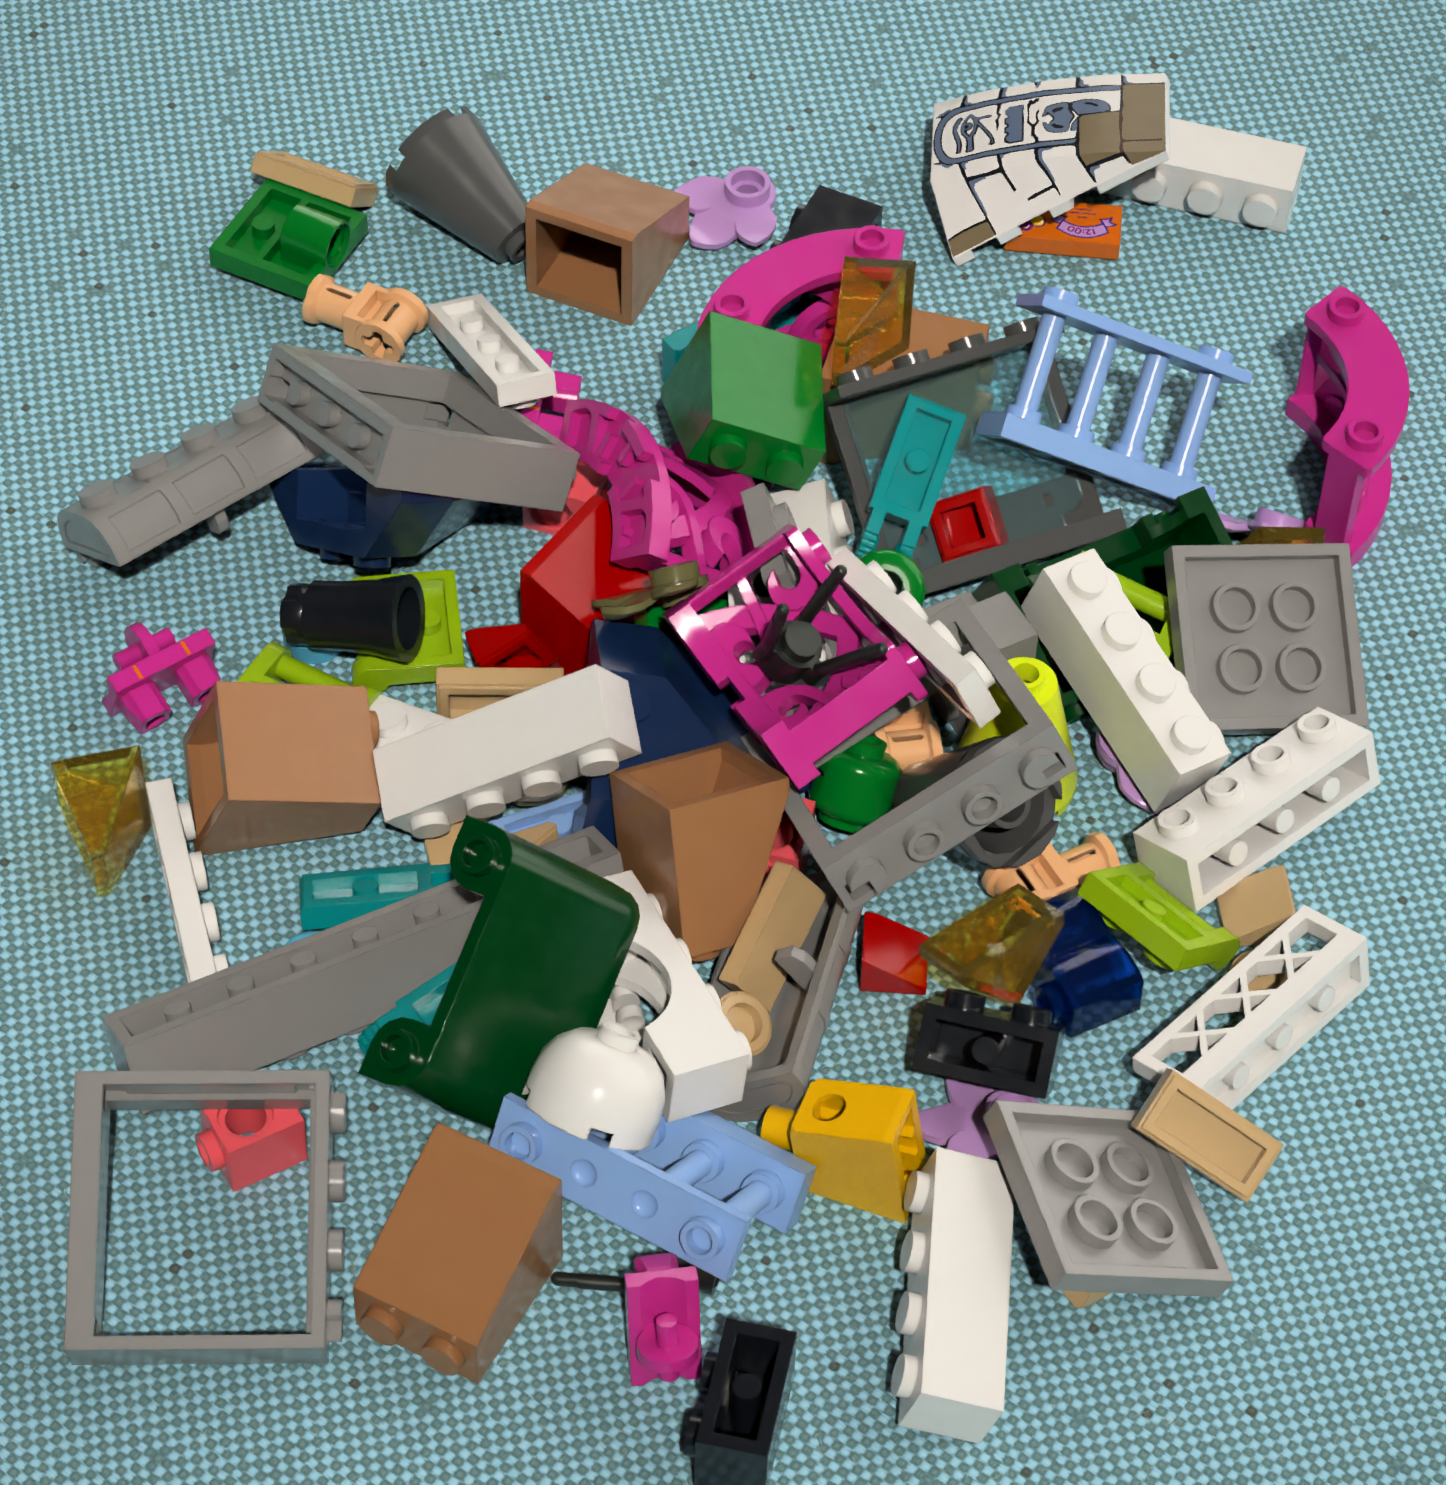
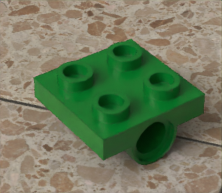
[209,178,368,300]

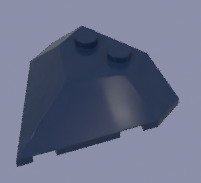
[269,462,499,568]
[573,619,812,850]

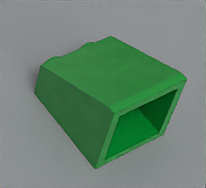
[661,311,826,491]

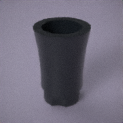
[280,574,425,663]

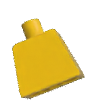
[761,1078,927,1223]

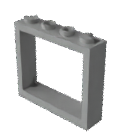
[257,343,580,512]
[740,597,1078,913]
[64,1070,347,1365]

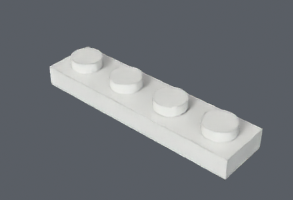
[426,293,557,409]
[826,548,1001,729]
[145,778,228,983]

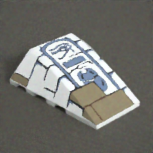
[930,73,1170,267]

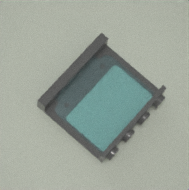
[822,317,1127,596]

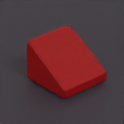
[930,485,1009,562]
[465,624,560,668]
[860,912,929,995]

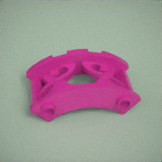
[697,225,905,369]
[1285,286,1410,567]
[560,399,755,600]
[661,524,929,790]

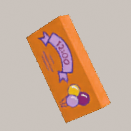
[1004,202,1122,260]

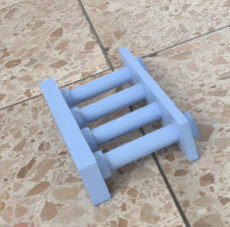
[975,286,1253,507]
[489,1092,817,1282]

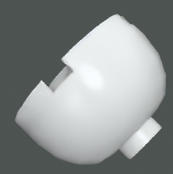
[522,1021,665,1151]

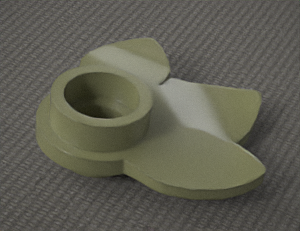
[591,560,709,621]

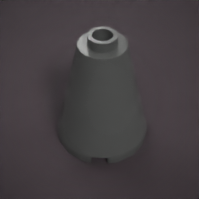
[386,106,528,263]
[894,736,1062,868]

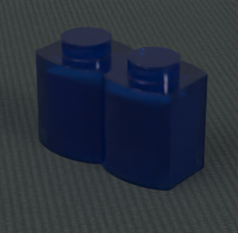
[1001,888,1144,1038]

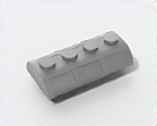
[57,396,323,567]
[709,871,865,1122]

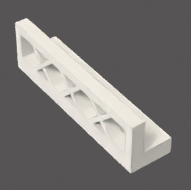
[1132,905,1370,1110]

